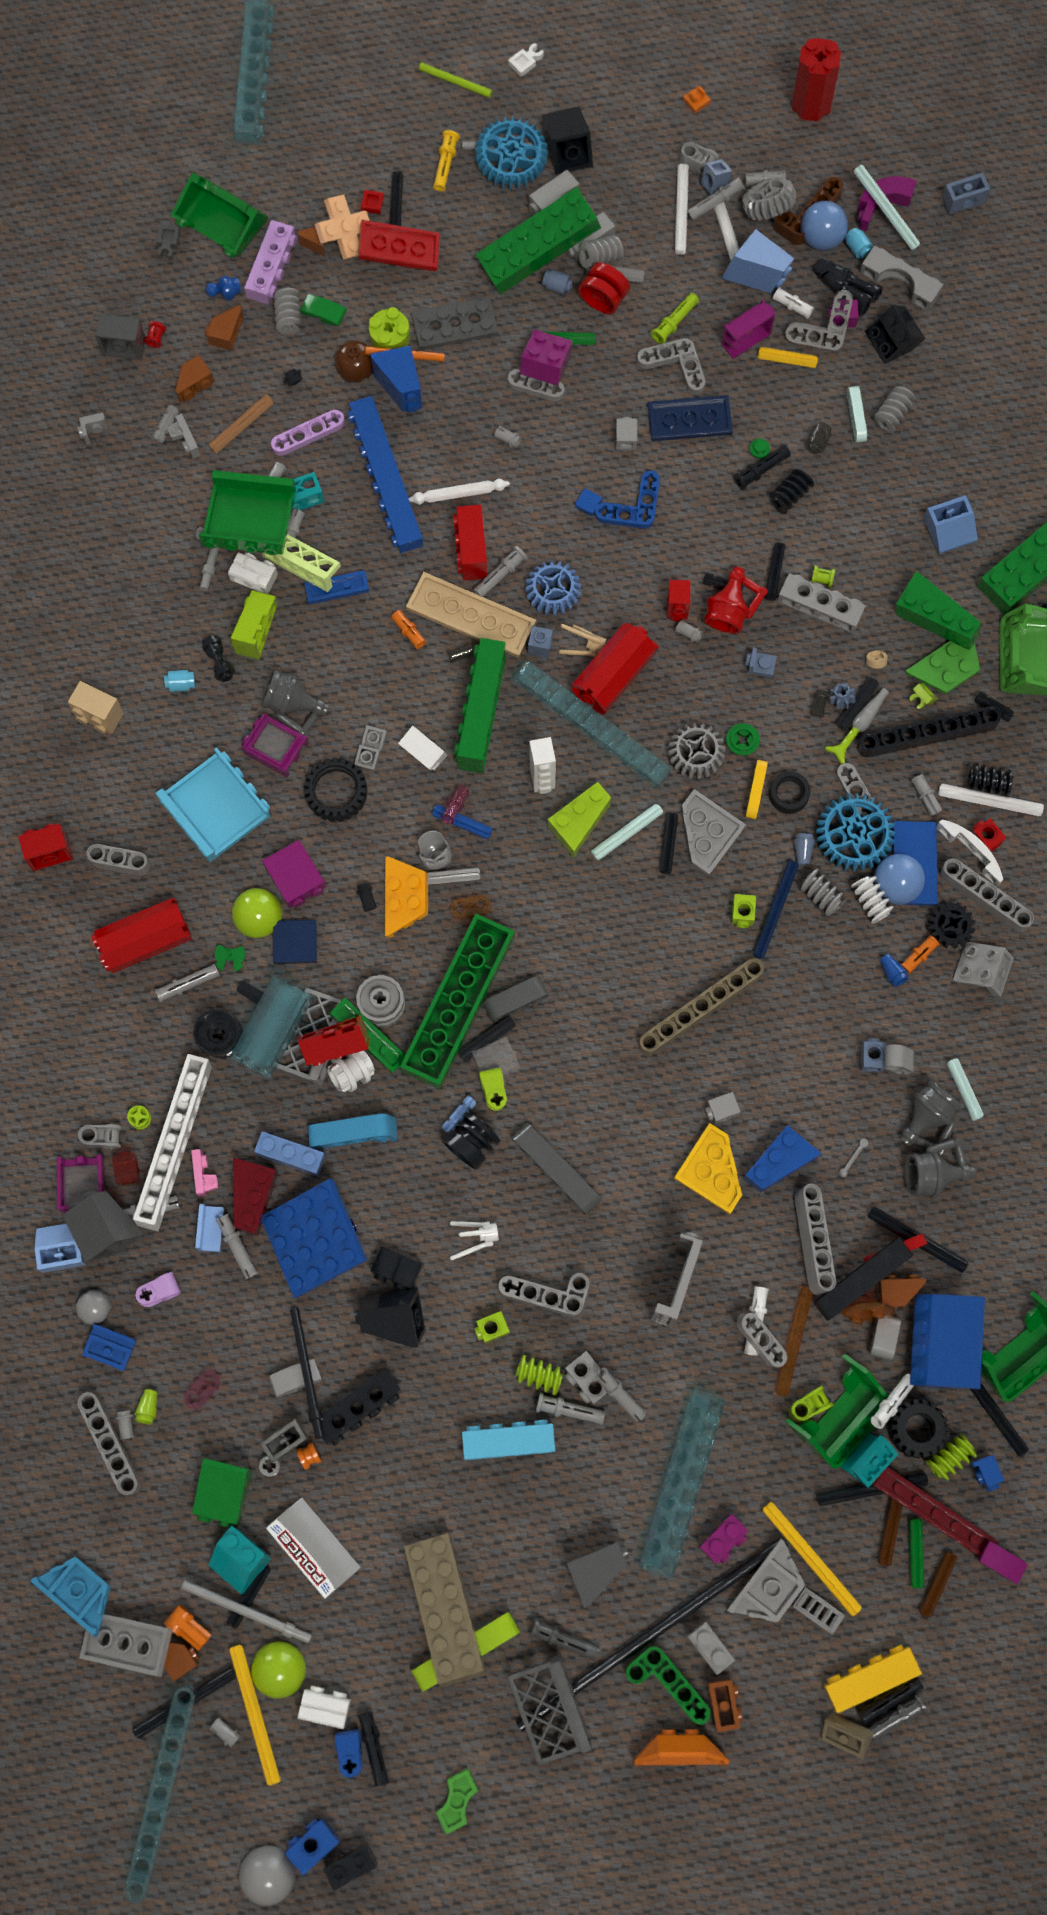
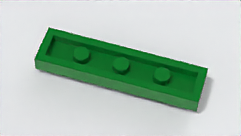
[329,997,405,1073]

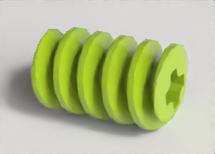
[515,1355,565,1395]
[925,1433,977,1481]

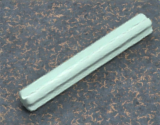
[591,804,663,860]

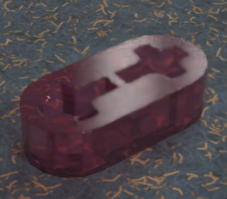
[184,1371,221,1410]

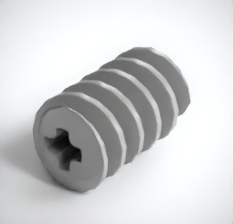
[578,235,623,268]
[274,288,301,334]
[874,386,915,433]
[801,868,848,916]

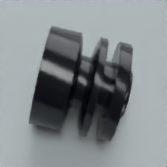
[193,1009,244,1059]
[442,1112,501,1170]

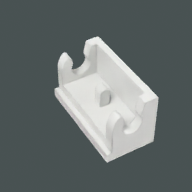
[398,726,448,770]

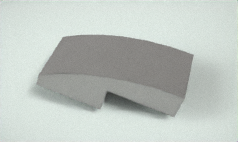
[354,725,388,770]
[269,1359,321,1398]

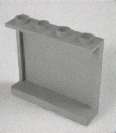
[651,1232,703,1328]

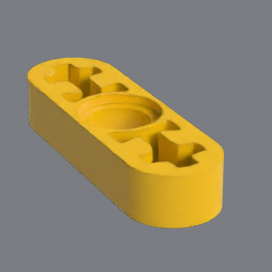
[746,760,768,820]

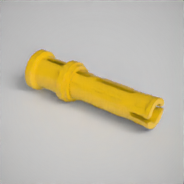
[433,130,460,191]

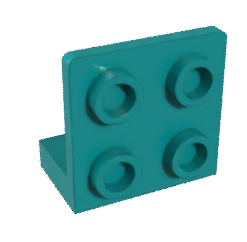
[841,1433,898,1488]

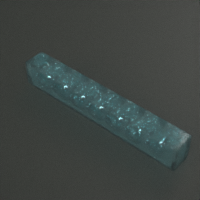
[233,0,275,144]
[639,1390,725,1578]

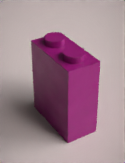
[262,840,326,908]

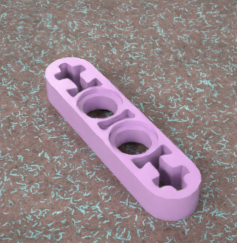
[271,410,345,456]

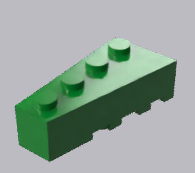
[896,571,981,650]

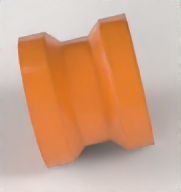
[296,1442,322,1470]

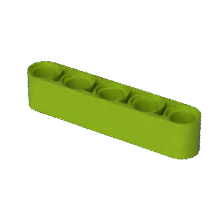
[411,1612,520,1692]

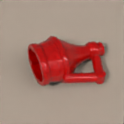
[704,567,768,634]

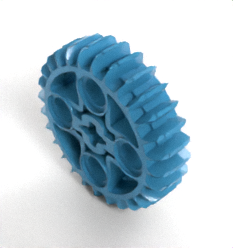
[475,116,548,190]
[816,793,896,872]

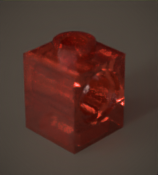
[112,1151,141,1186]

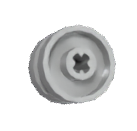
[356,975,405,1028]

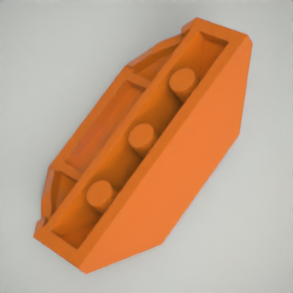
[634,1729,729,1765]

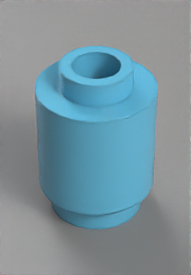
[845,228,873,259]
[164,670,195,692]

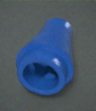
[880,954,909,987]

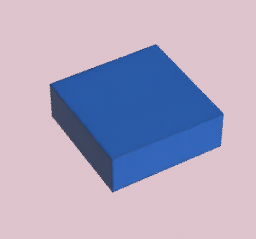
[575,488,603,517]

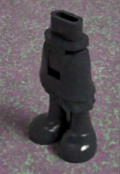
[813,259,883,317]

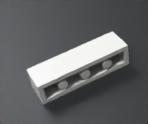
[529,737,556,794]

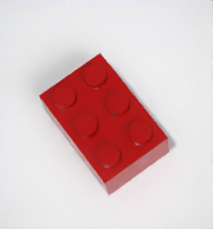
[453,505,488,581]

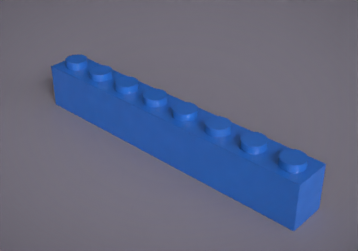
[347,396,423,553]

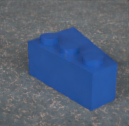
[744,1125,822,1193]

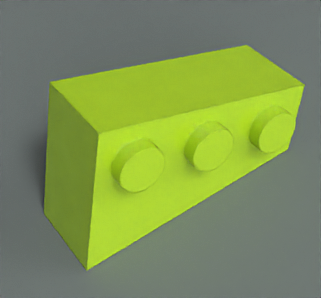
[231,590,278,660]
[548,782,611,858]

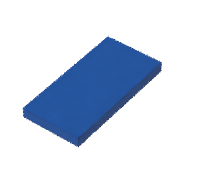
[893,821,938,906]

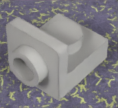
[77,412,108,444]

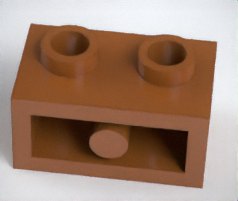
[707,1679,743,1732]

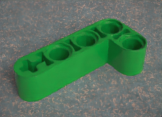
[625,1646,711,1725]

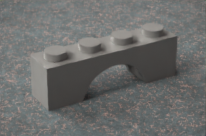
[860,245,944,312]

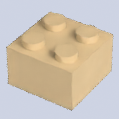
[68,681,124,734]

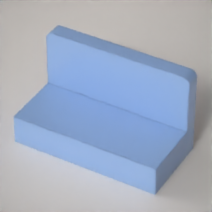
[195,1204,225,1252]

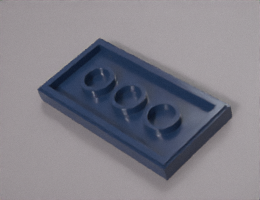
[648,395,733,441]

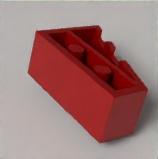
[298,1015,370,1066]

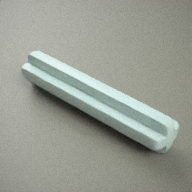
[947,1058,984,1121]

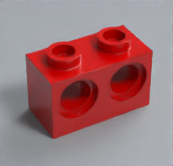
[667,580,690,622]

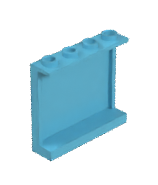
[155,747,270,863]

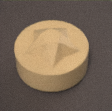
[866,650,888,669]

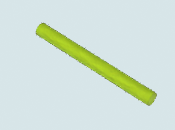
[419,62,493,98]

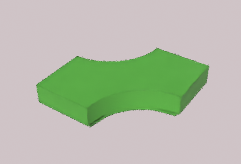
[436,1768,478,1835]

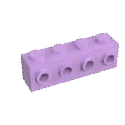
[244,220,297,304]

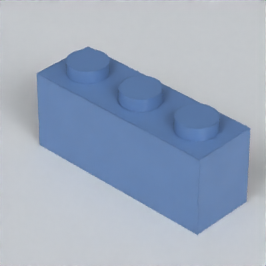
[254,1131,326,1177]

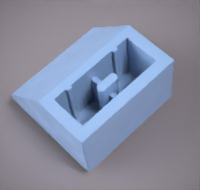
[35,1224,87,1273]

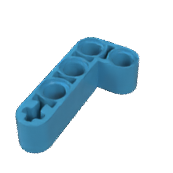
[308,1114,398,1149]

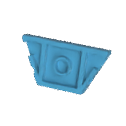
[31,1557,111,1637]

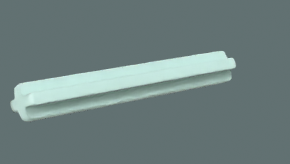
[854,165,920,250]

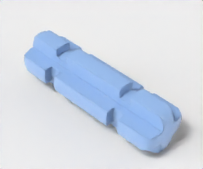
[442,1096,476,1133]

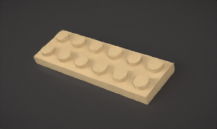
[406,572,536,658]

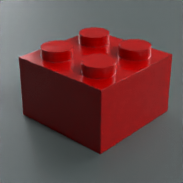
[18,823,74,871]

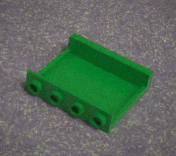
[198,470,297,555]

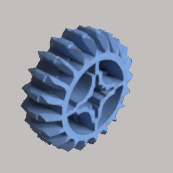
[525,560,581,616]

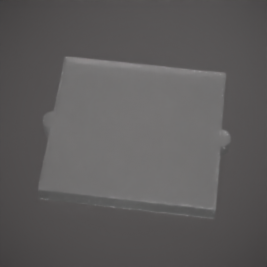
[472,1037,521,1077]

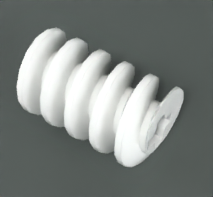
[851,876,894,924]

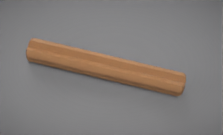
[209,395,273,454]

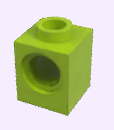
[731,894,756,928]
[474,1311,510,1344]

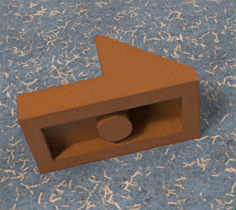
[297,227,329,256]

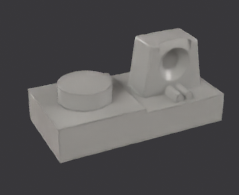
[167,414,200,459]

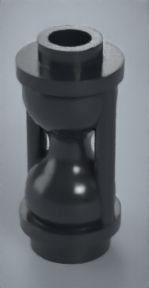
[202,635,235,682]

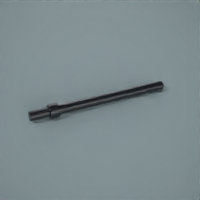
[290,1308,324,1439]

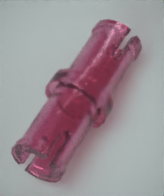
[441,786,469,824]

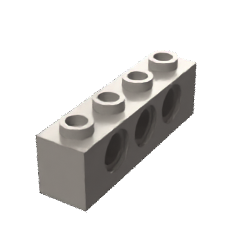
[777,573,866,634]

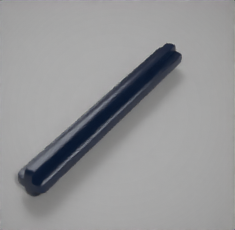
[753,860,799,959]

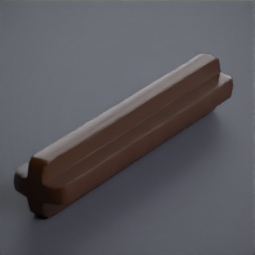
[878,1498,902,1566]
[919,1552,957,1618]

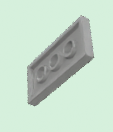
[79,1614,173,1677]

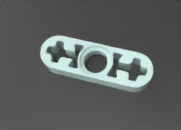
[847,386,867,442]

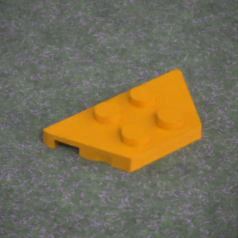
[385,857,428,938]

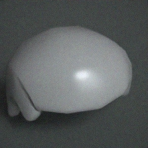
[76,1289,112,1325]

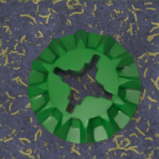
[726,723,760,757]

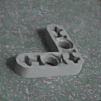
[786,290,853,350]
[637,338,705,394]

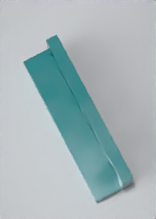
[292,472,325,512]

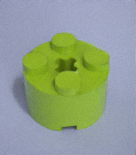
[369,307,410,349]

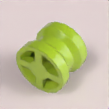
[127,1105,151,1130]

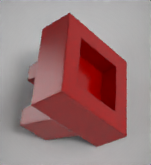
[361,190,384,214]

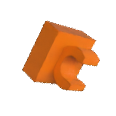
[683,86,711,114]

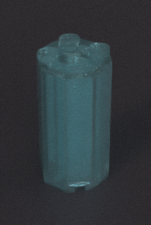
[231,976,313,1078]

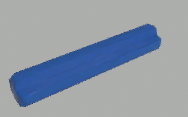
[432,805,492,839]

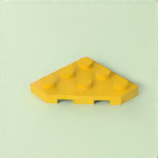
[674,1123,742,1215]

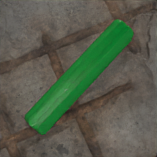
[542,331,596,345]
[909,1519,924,1588]

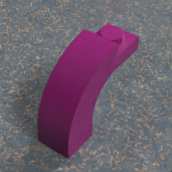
[857,176,917,232]

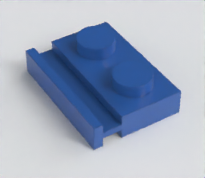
[82,1324,137,1371]

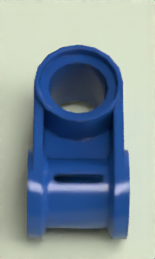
[335,1729,363,1778]

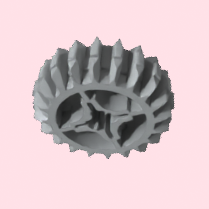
[742,178,796,221]
[668,722,725,779]

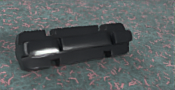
[703,573,744,591]
[975,692,1014,722]

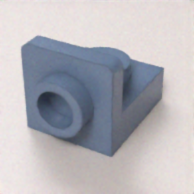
[745,648,777,678]

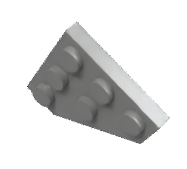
[682,789,746,876]

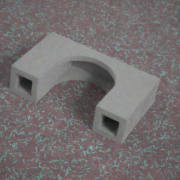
[529,170,615,262]

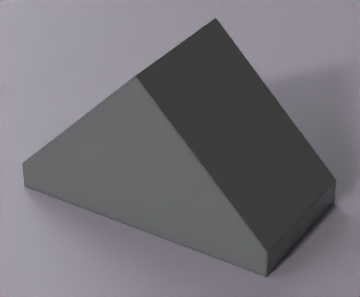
[260,1419,308,1463]

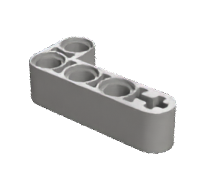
[499,1273,589,1317]

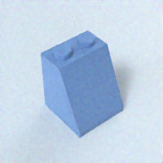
[723,229,794,293]

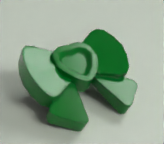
[215,945,246,972]

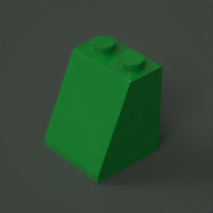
[192,1458,253,1528]

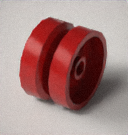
[578,262,630,315]

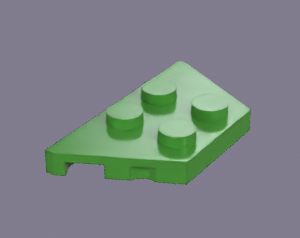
[905,641,980,695]

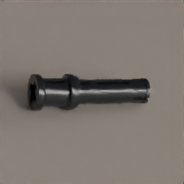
[733,445,791,491]

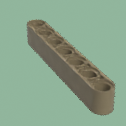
[639,958,764,1056]

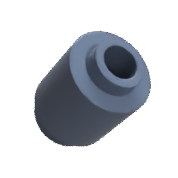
[542,269,573,295]

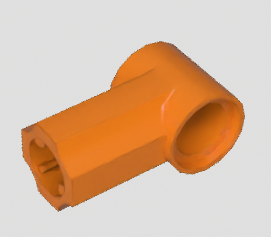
[164,1604,212,1651]

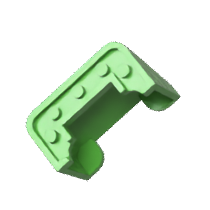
[1000,603,1047,695]

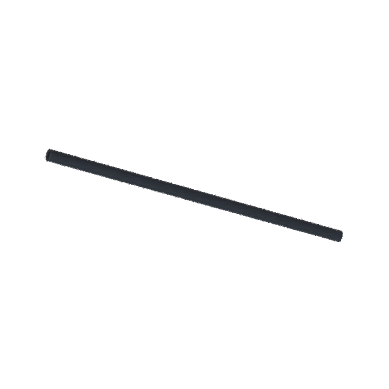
[516,1536,789,1732]

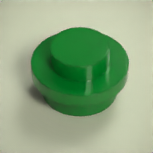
[749,439,770,459]

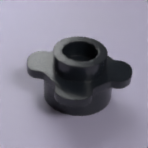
[283,369,303,387]

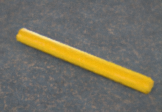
[762,1502,862,1616]
[229,1645,280,1786]

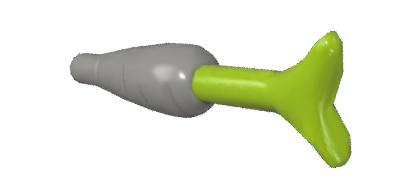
[825,688,889,764]

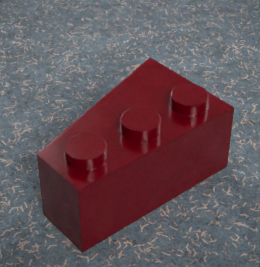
[233,1158,278,1237]

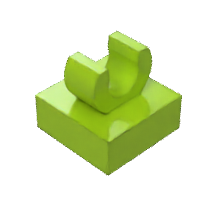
[910,683,938,709]

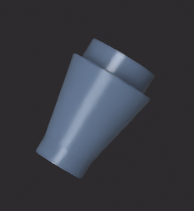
[794,833,815,865]

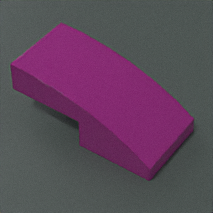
[978,1541,1028,1585]

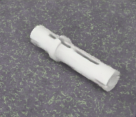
[744,1287,769,1356]
[871,1374,913,1429]

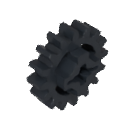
[928,902,976,949]

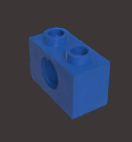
[285,1818,341,1876]

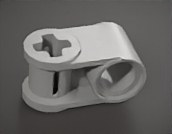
[679,142,719,175]
[78,1124,122,1149]

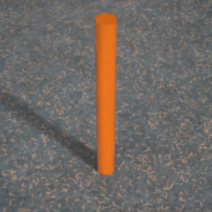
[364,346,445,362]

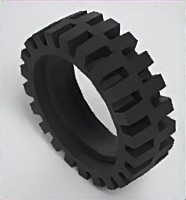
[304,758,367,822]

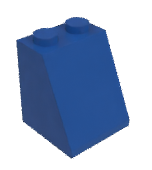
[371,346,423,412]

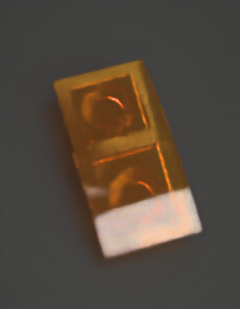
[842,1302,895,1325]

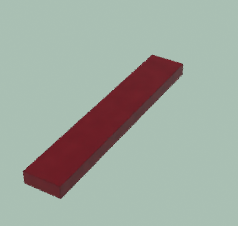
[871,1467,999,1558]

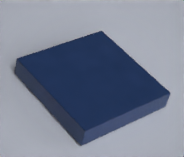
[273,920,317,964]

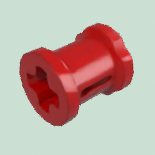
[143,321,167,348]

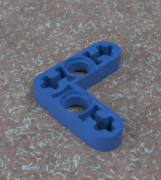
[595,471,660,529]

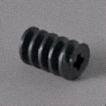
[769,469,814,514]
[967,763,1014,796]

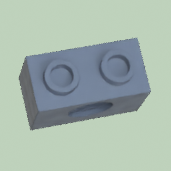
[942,173,990,214]

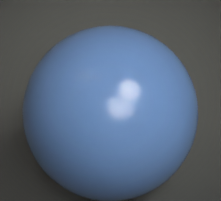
[800,201,848,251]
[874,854,925,905]

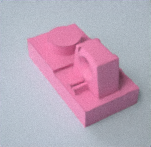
[191,1149,218,1197]

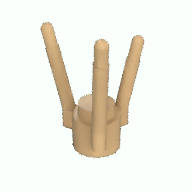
[559,624,606,657]

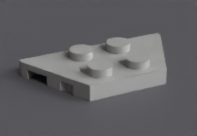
[727,1538,805,1622]

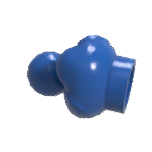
[205,276,241,301]

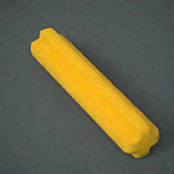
[758,347,818,368]

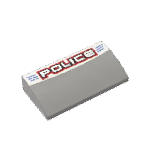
[266,1498,361,1599]

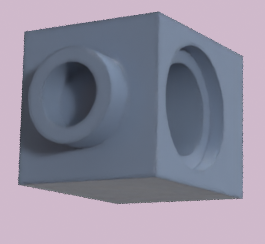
[701,159,732,195]
[528,626,553,658]
[861,1039,886,1072]

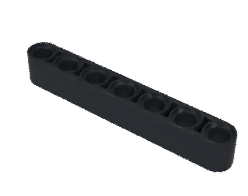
[858,706,1002,757]

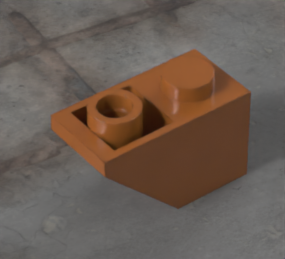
[176,355,214,403]
[878,1275,926,1309]

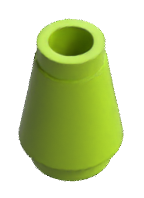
[134,1389,158,1425]

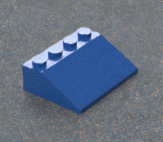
[910,1294,985,1389]

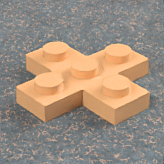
[314,195,370,260]

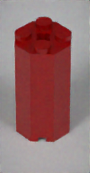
[791,38,841,122]
[571,622,659,715]
[91,897,193,974]

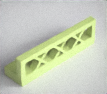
[262,534,341,592]

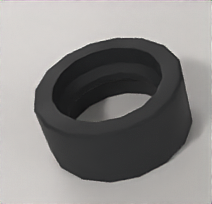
[769,771,811,814]

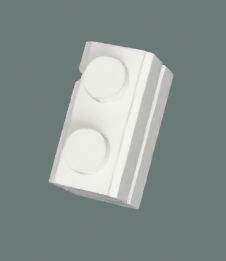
[228,552,278,594]
[298,1686,351,1729]

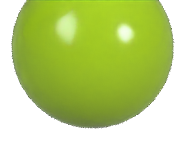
[232,888,283,938]
[251,1641,306,1699]

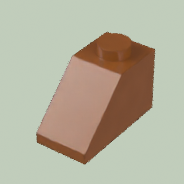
[205,305,244,351]
[164,1642,200,1682]

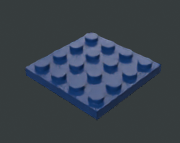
[262,1179,368,1298]

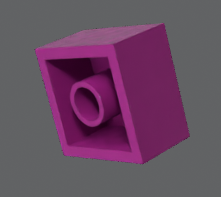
[520,329,572,386]

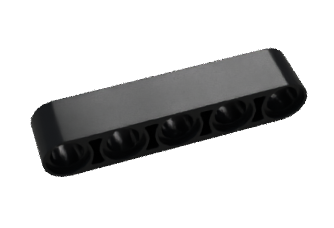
[813,1237,914,1321]

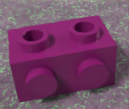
[698,1514,748,1564]

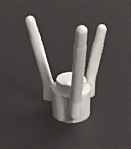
[450,1221,498,1260]

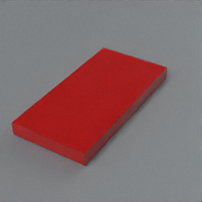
[358,220,440,271]

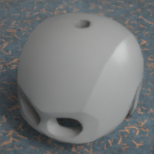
[418,831,452,870]

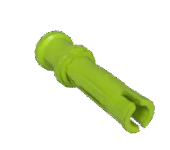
[650,293,699,344]

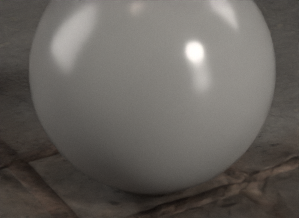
[239,1846,295,1906]

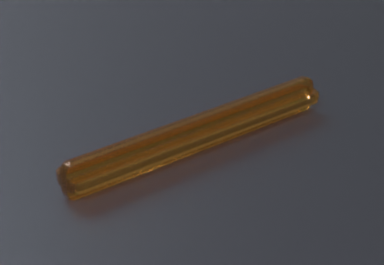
[776,1287,813,1397]

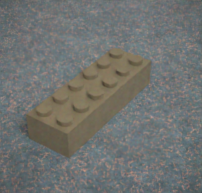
[404,1533,487,1688]

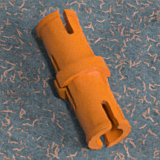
[391,610,427,649]
[900,935,940,975]

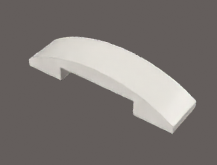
[936,820,1003,887]

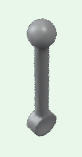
[839,1139,868,1177]

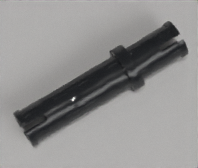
[857,1677,924,1725]
[358,1711,390,1787]

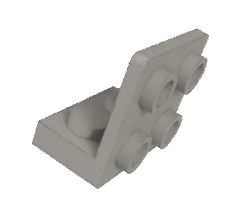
[953,942,1014,997]

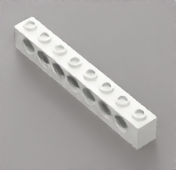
[133,1054,212,1231]

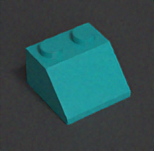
[208,1526,272,1595]

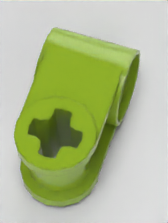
[479,1067,507,1111]
[789,1385,834,1422]

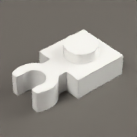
[508,43,544,77]

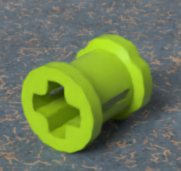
[811,565,835,587]

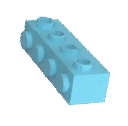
[462,1420,555,1460]

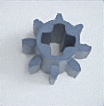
[830,683,855,709]

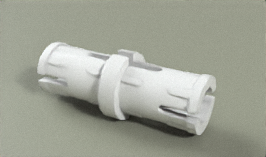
[773,288,814,319]

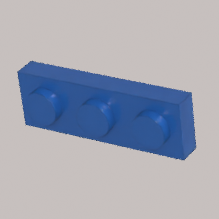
[304,570,369,605]

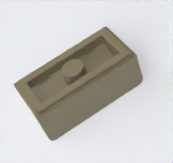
[821,1713,873,1760]

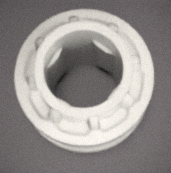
[327,1051,375,1092]

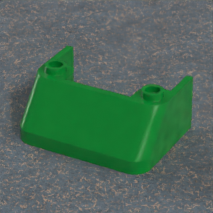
[981,1291,1047,1402]
[785,1354,889,1468]

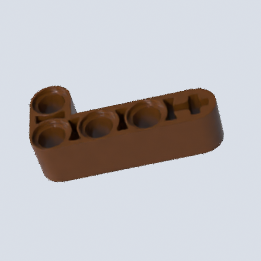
[773,177,843,245]

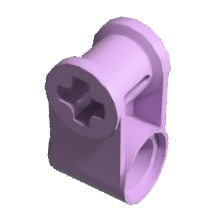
[136,1272,181,1307]

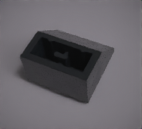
[865,305,926,364]

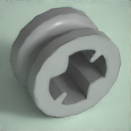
[259,1456,280,1477]

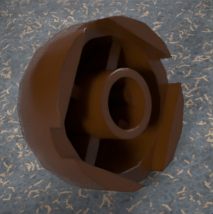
[335,341,373,383]

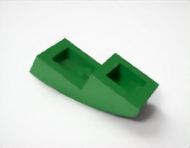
[300,294,347,326]

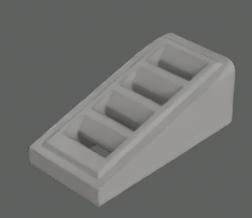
[792,1587,845,1635]

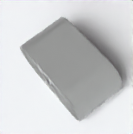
[885,1044,914,1074]
[870,1313,901,1360]

